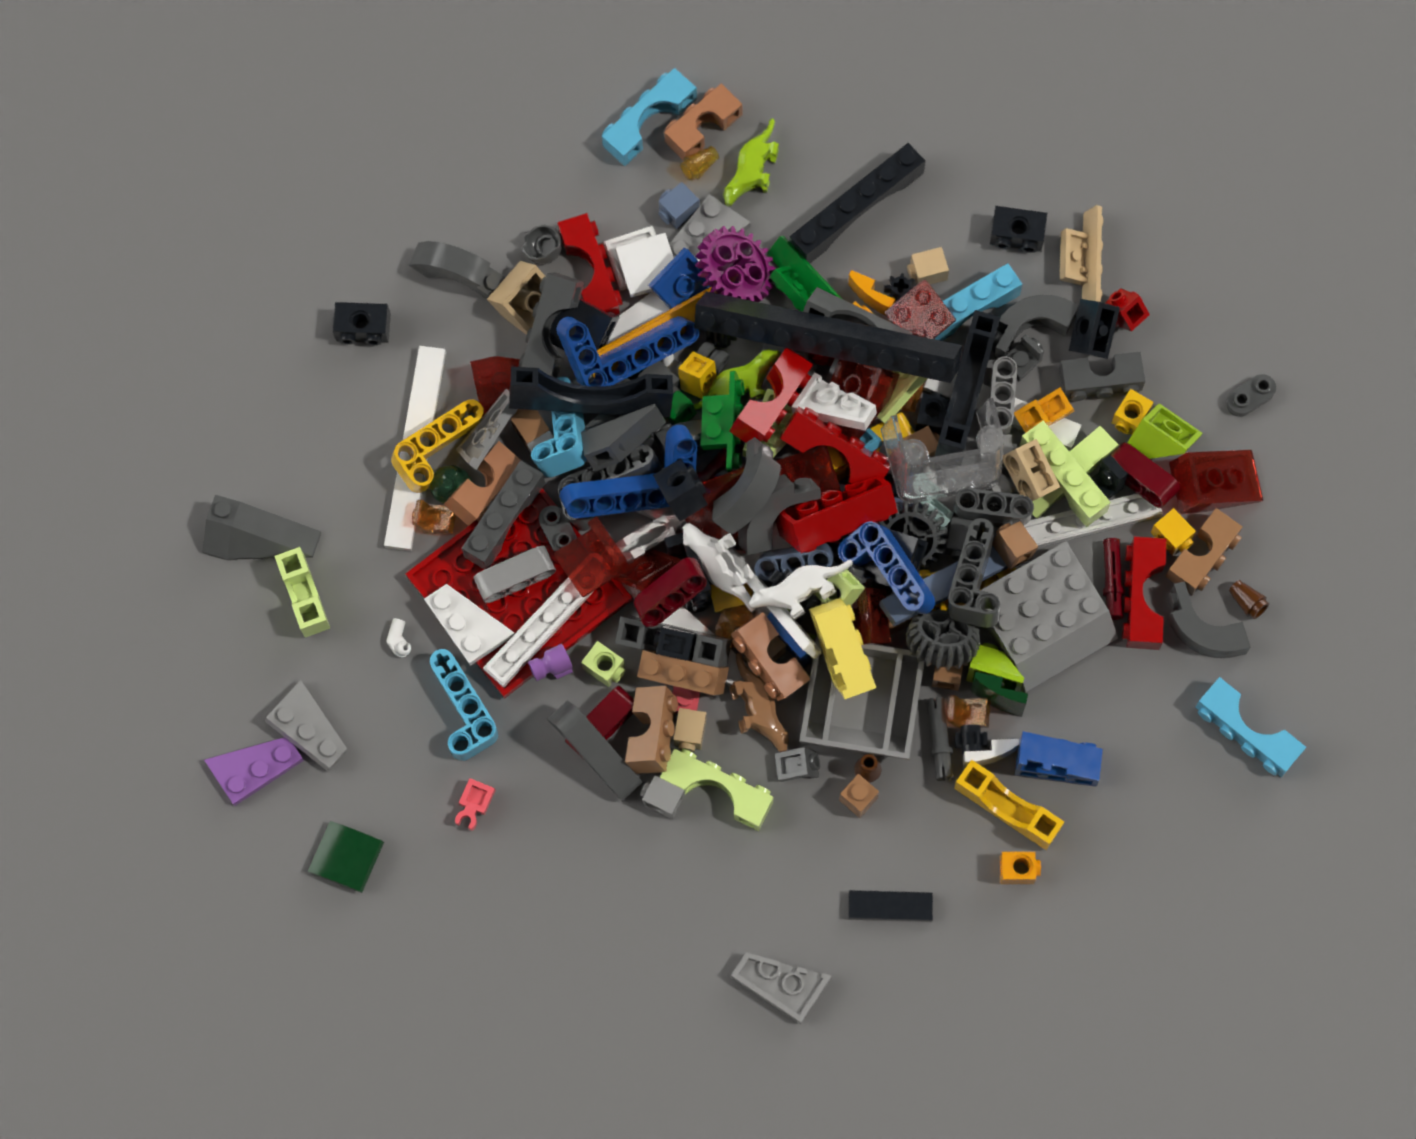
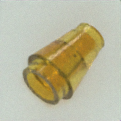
[680,146,719,181]

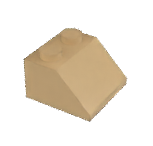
[487,261,546,335]

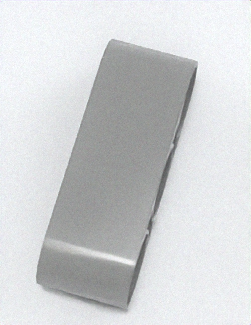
[987,356,1017,435]
[473,546,556,603]

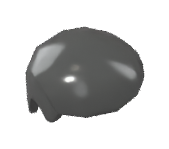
[521,225,562,264]

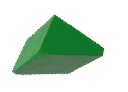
[667,391,697,425]

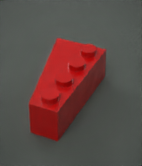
[775,475,898,553]

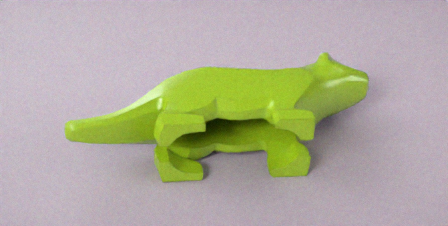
[723,118,779,207]
[693,349,781,410]

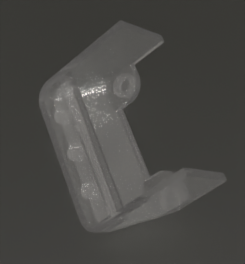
[881,398,1004,504]

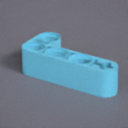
[531,377,587,478]
[430,649,498,761]

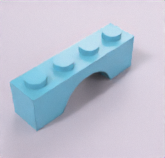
[602,68,697,166]
[917,263,1022,341]
[1195,677,1306,777]

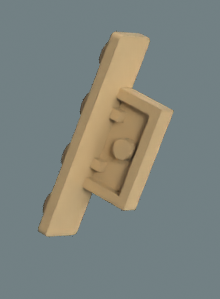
[1060,205,1103,302]

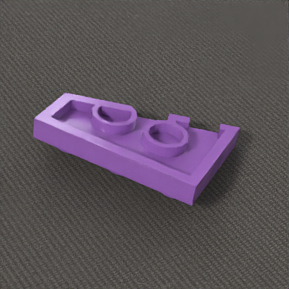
[204,737,304,806]

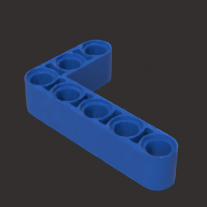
[557,316,699,386]
[560,425,697,518]

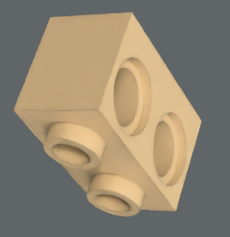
[1001,439,1060,501]

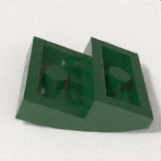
[971,672,1028,717]
[308,821,384,893]

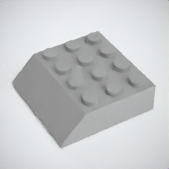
[981,541,1118,693]
[799,636,924,760]

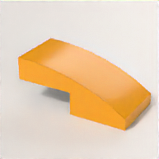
[848,270,895,318]
[1014,387,1075,433]

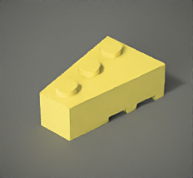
[809,598,876,699]

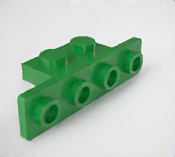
[767,236,842,312]
[701,371,745,479]

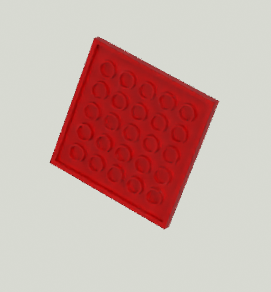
[405,488,633,699]

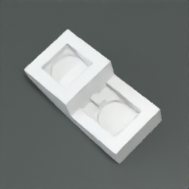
[963,739,1019,768]

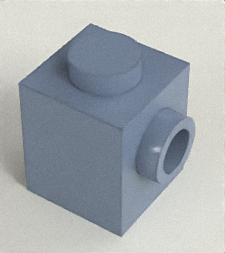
[658,182,700,229]

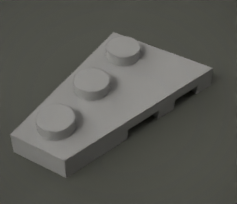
[669,194,751,259]
[456,389,518,470]
[265,680,347,772]
[731,952,832,1024]

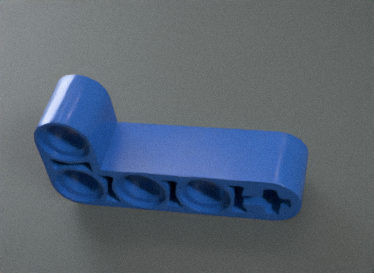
[838,522,935,614]

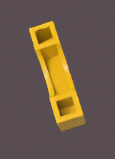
[954,759,1064,851]

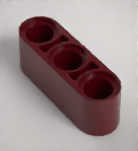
[1110,442,1181,508]
[634,558,707,627]
[565,685,634,758]

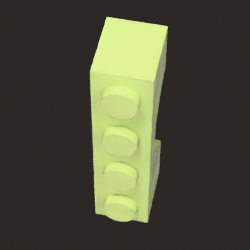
[1020,420,1111,527]
[660,749,774,831]

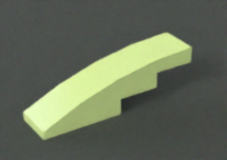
[1032,426,1119,518]

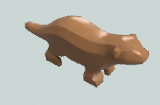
[729,653,789,752]

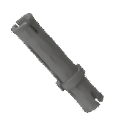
[927,697,954,781]

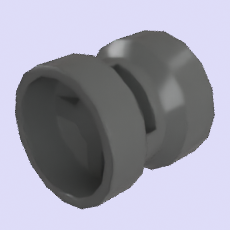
[697,340,730,376]

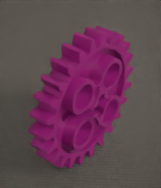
[695,226,775,302]

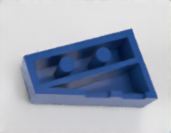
[1014,731,1103,787]

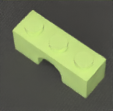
[274,547,330,638]

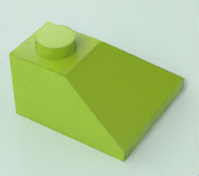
[1127,403,1203,459]
[966,643,1024,692]

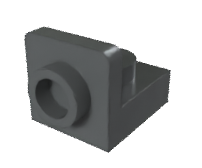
[1006,334,1044,381]
[775,747,820,782]

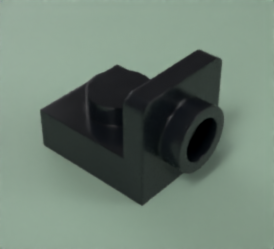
[1091,455,1128,499]
[653,626,695,661]

